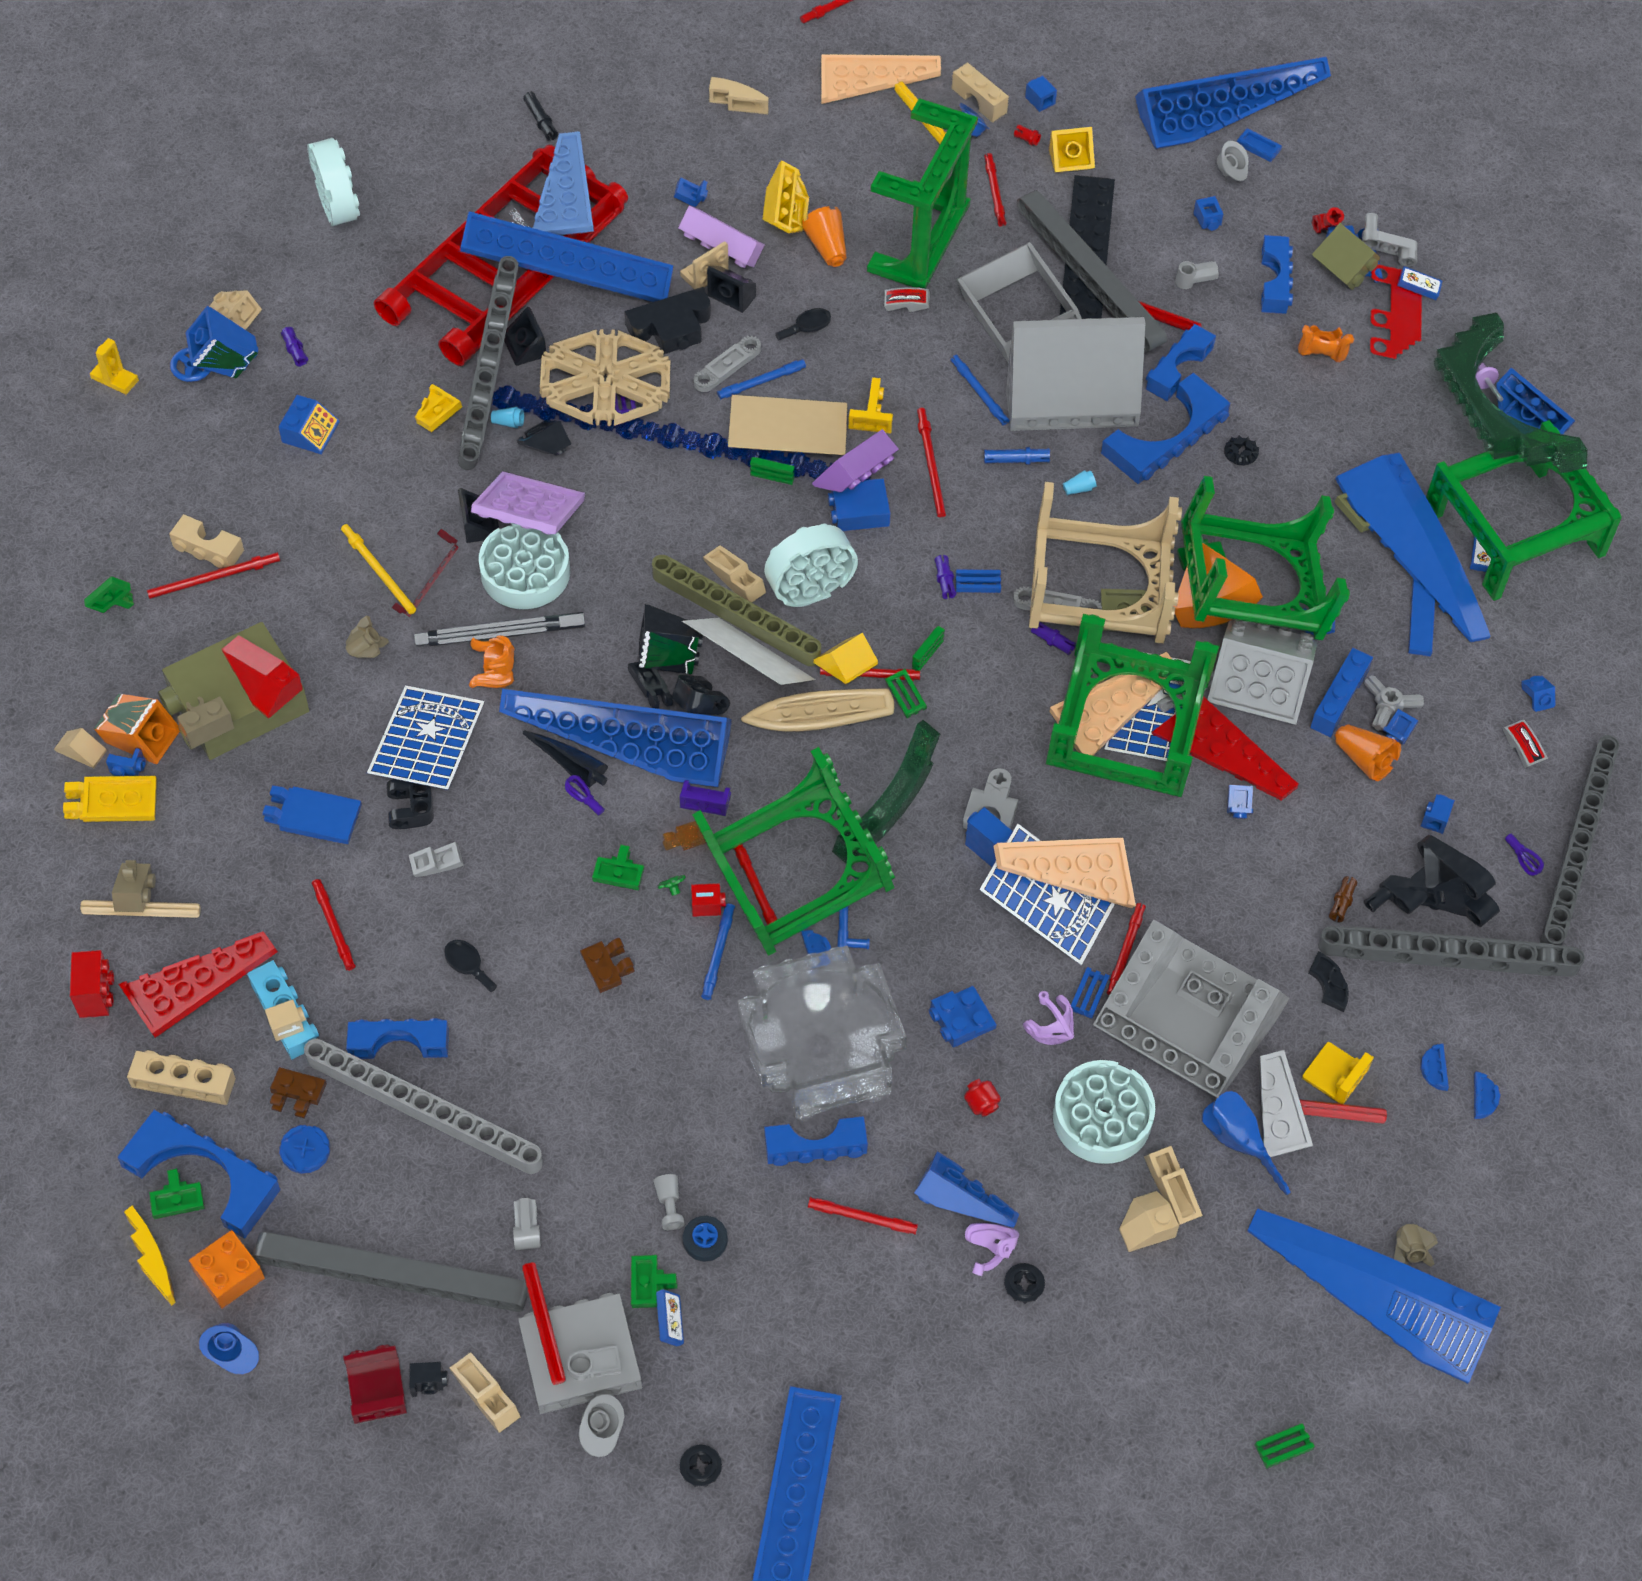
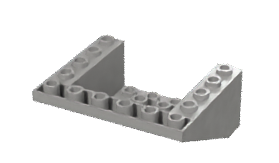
[1006,317,1145,431]
[1093,919,1290,1098]

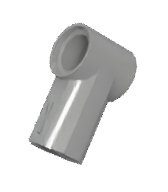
[1175,261,1219,289]
[513,1198,541,1250]

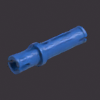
[984,447,1050,464]

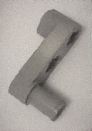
[1362,213,1418,266]

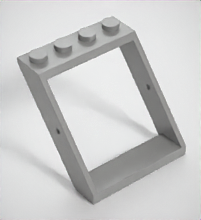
[956,242,1082,364]

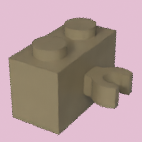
[177,696,234,748]
[112,860,156,912]

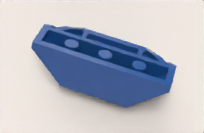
[1496,368,1575,436]

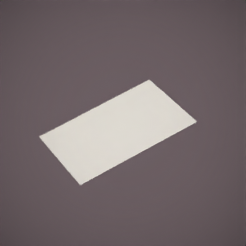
[682,618,816,685]

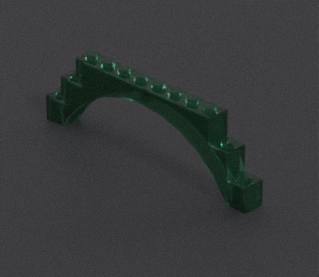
[1434,312,1588,473]

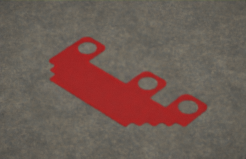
[1370,264,1422,359]

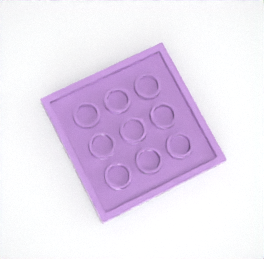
[471,472,585,534]

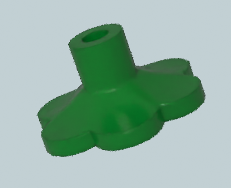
[657,875,686,896]

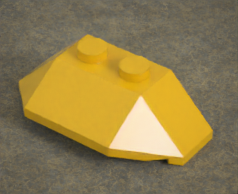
[762,161,809,233]

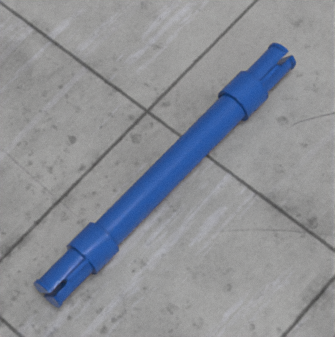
[951,355,1010,426]
[717,359,806,400]
[701,904,735,1000]

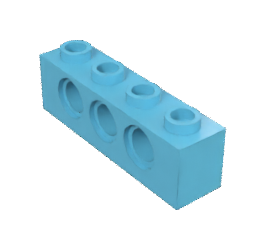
[247,960,319,1060]

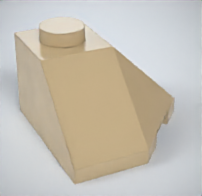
[1119,1191,1179,1252]

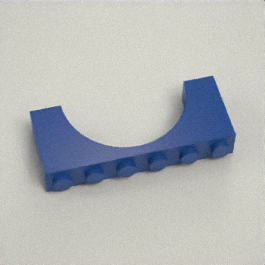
[1101,373,1230,484]
[117,1110,280,1239]

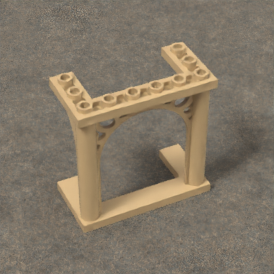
[1029,482,1182,643]

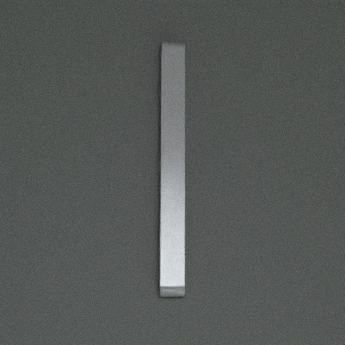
[304,1039,543,1174]

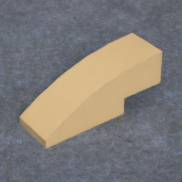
[709,77,769,114]
[703,546,766,603]
[1144,1146,1203,1225]
[450,1352,520,1433]

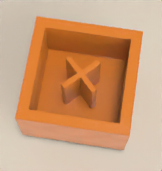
[189,1230,265,1309]

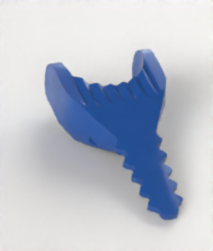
[1202,1091,1291,1195]

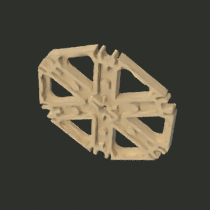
[540,329,670,426]

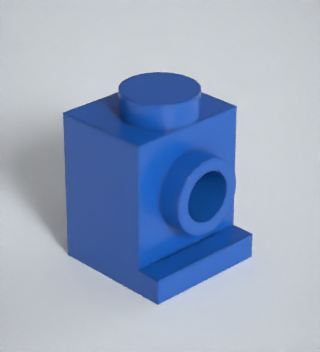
[1193,196,1223,230]
[1420,794,1455,834]

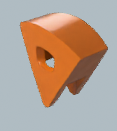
[1173,543,1263,628]

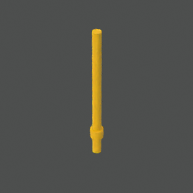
[341,524,416,614]

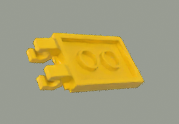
[63,776,157,822]

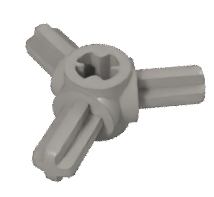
[1364,675,1424,731]

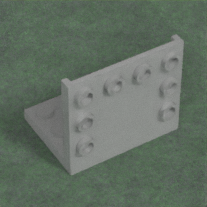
[1207,619,1318,725]

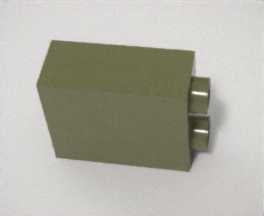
[158,622,310,760]

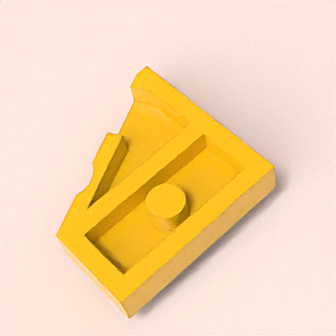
[415,384,462,432]

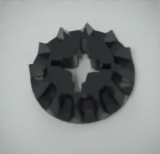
[1224,435,1259,465]
[1004,1263,1045,1304]
[679,1445,722,1487]

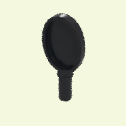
[775,308,831,340]
[444,940,497,992]

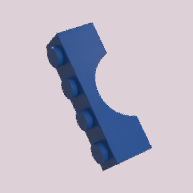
[1261,235,1293,314]
[1146,324,1216,402]
[1310,648,1373,738]
[346,1018,449,1059]
[764,1116,868,1166]

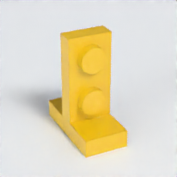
[90,338,139,395]
[848,377,893,434]

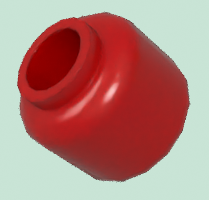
[964,1079,1001,1117]

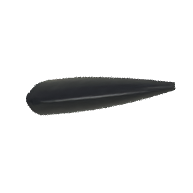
[523,730,608,788]

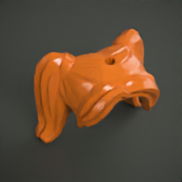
[1298,325,1355,362]
[469,635,515,688]

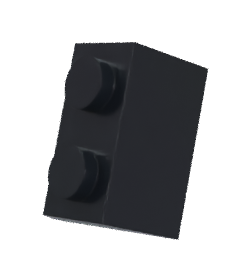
[707,266,756,313]

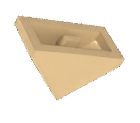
[54,728,107,768]

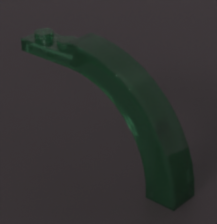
[832,720,941,864]

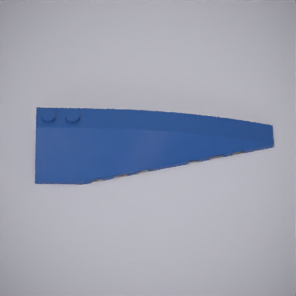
[1335,453,1491,642]
[499,689,732,787]

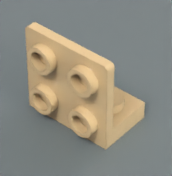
[680,241,728,289]
[209,290,262,330]

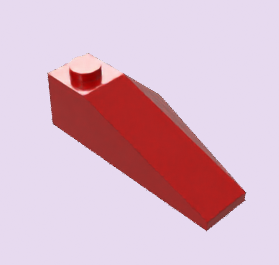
[222,635,303,719]

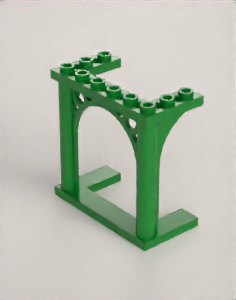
[867,98,978,289]
[1426,420,1622,601]
[1181,476,1350,640]
[1046,614,1219,797]
[692,747,895,956]

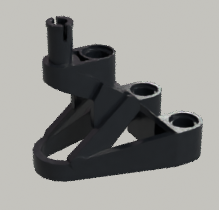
[1364,835,1500,927]

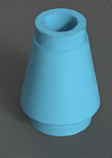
[491,407,524,428]
[1062,470,1097,496]

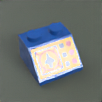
[279,395,340,455]

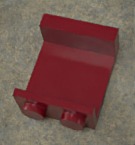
[343,1345,407,1424]

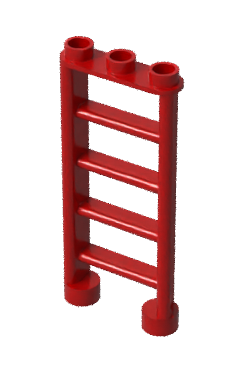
[374,145,628,366]

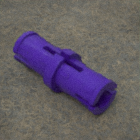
[281,327,308,367]
[934,555,956,599]
[1031,622,1076,655]

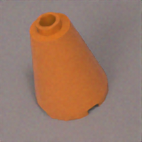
[801,206,847,267]
[1335,724,1401,781]

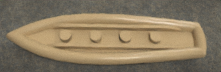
[741,689,894,732]

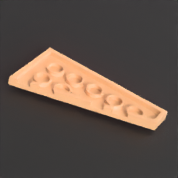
[821,54,941,104]
[1050,652,1172,756]

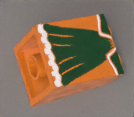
[94,693,180,764]

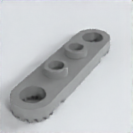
[694,336,761,392]
[1014,586,1102,611]

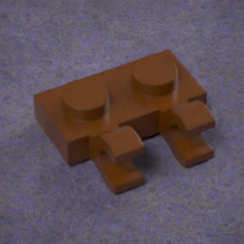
[580,938,635,993]
[270,1067,327,1119]

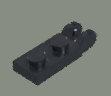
[628,662,673,709]

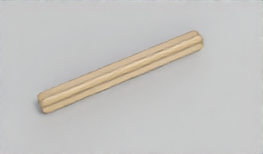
[80,900,201,918]

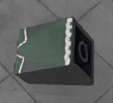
[638,604,703,674]

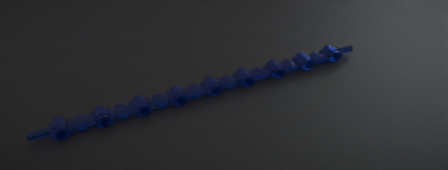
[492,385,871,481]

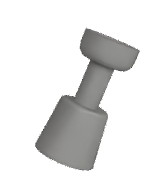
[653,1174,685,1231]

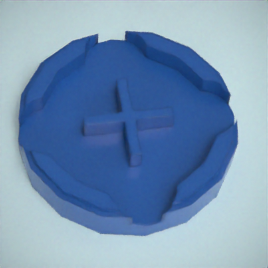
[279,1125,330,1174]

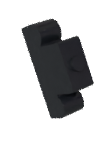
[624,287,711,354]

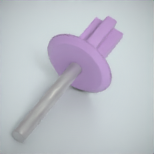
[1472,361,1503,402]

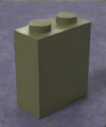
[1312,223,1381,290]

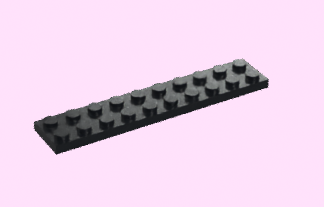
[1060,175,1115,319]

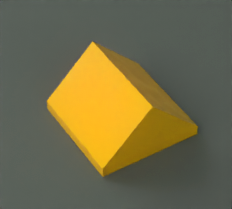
[1049,127,1095,172]
[814,633,878,684]

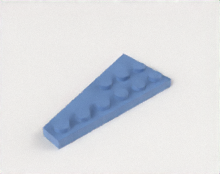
[532,131,594,235]

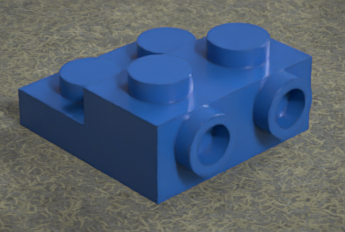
[929,986,996,1048]

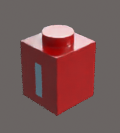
[691,883,726,917]

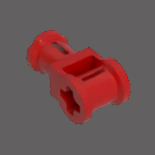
[1312,207,1344,234]

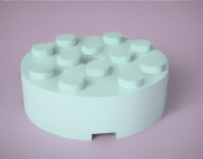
[307,138,360,226]
[479,523,570,609]
[764,524,858,607]
[1053,1060,1155,1164]

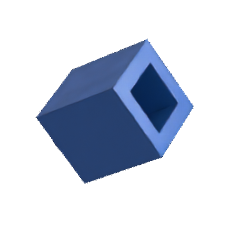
[1025,76,1057,112]

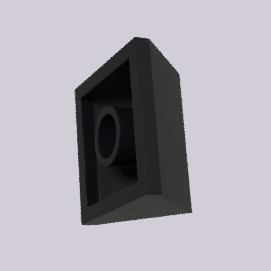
[504,306,546,366]
[458,488,499,543]

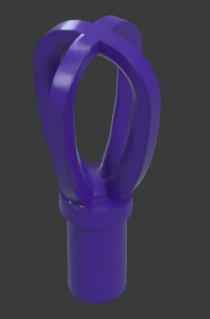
[565,775,605,816]
[1505,833,1544,876]

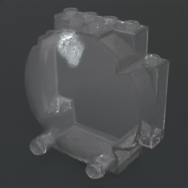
[737,946,907,1122]

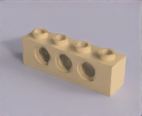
[127,1050,236,1105]

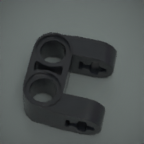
[672,675,730,715]
[386,779,434,830]

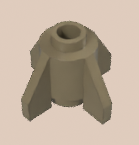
[346,615,389,658]
[1394,1224,1438,1267]

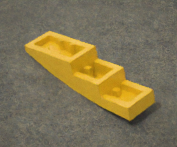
[124,1206,176,1306]

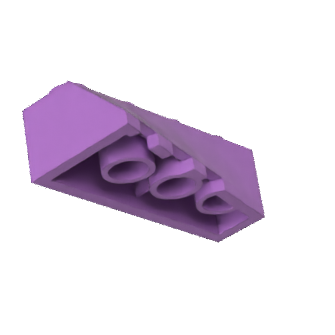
[812,429,899,492]

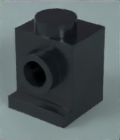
[409,1362,448,1397]

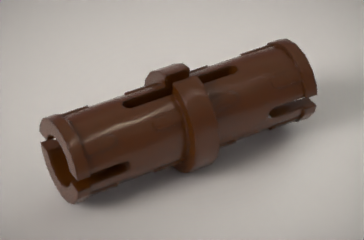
[1329,876,1358,923]

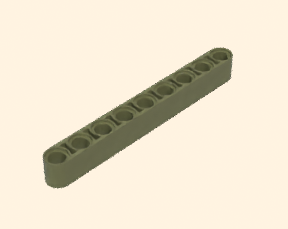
[652,555,821,666]

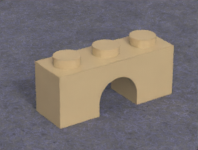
[952,63,1009,122]
[169,514,244,568]

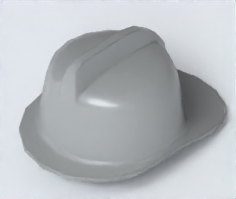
[1217,141,1248,181]
[579,1394,624,1457]

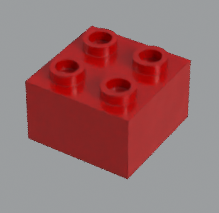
[70,950,114,1018]

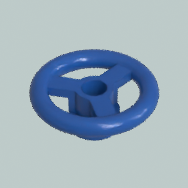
[170,348,211,382]

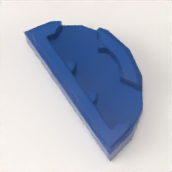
[801,930,832,975]
[1420,1043,1449,1091]
[1474,1071,1500,1119]

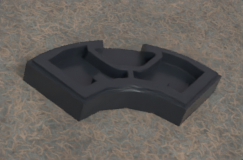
[1308,951,1349,1012]

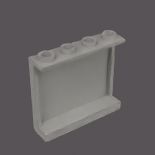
[518,1293,642,1414]

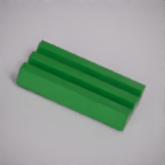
[750,457,794,485]
[912,626,945,671]
[885,669,927,719]
[1255,1423,1315,1469]

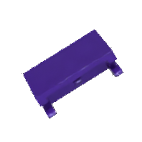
[680,780,731,816]

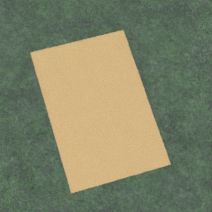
[728,395,847,455]

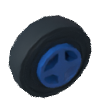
[682,1215,728,1262]

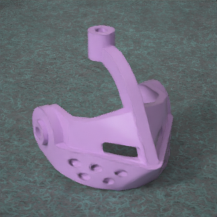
[1023,991,1074,1045]
[965,1223,1019,1276]

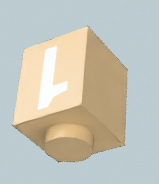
[265,999,306,1041]

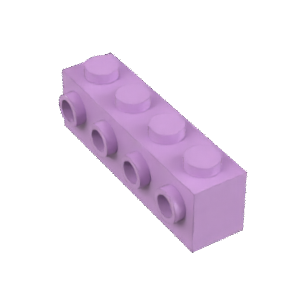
[679,206,765,268]

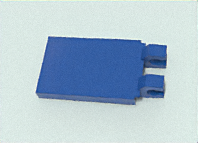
[263,785,362,844]

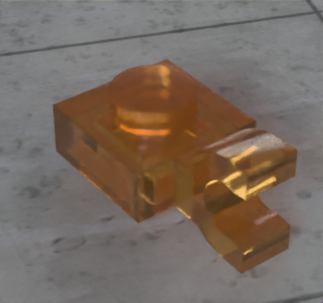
[662,821,706,851]

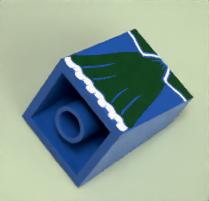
[186,306,258,378]

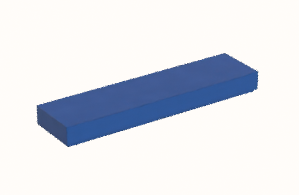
[1408,579,1435,656]

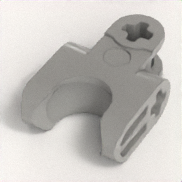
[963,768,1019,829]

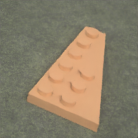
[994,838,1136,908]

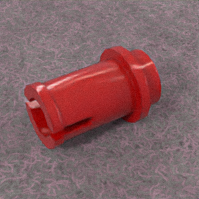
[1014,124,1041,146]

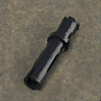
[523,92,558,141]

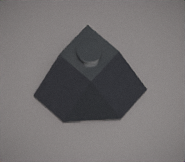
[516,420,571,456]

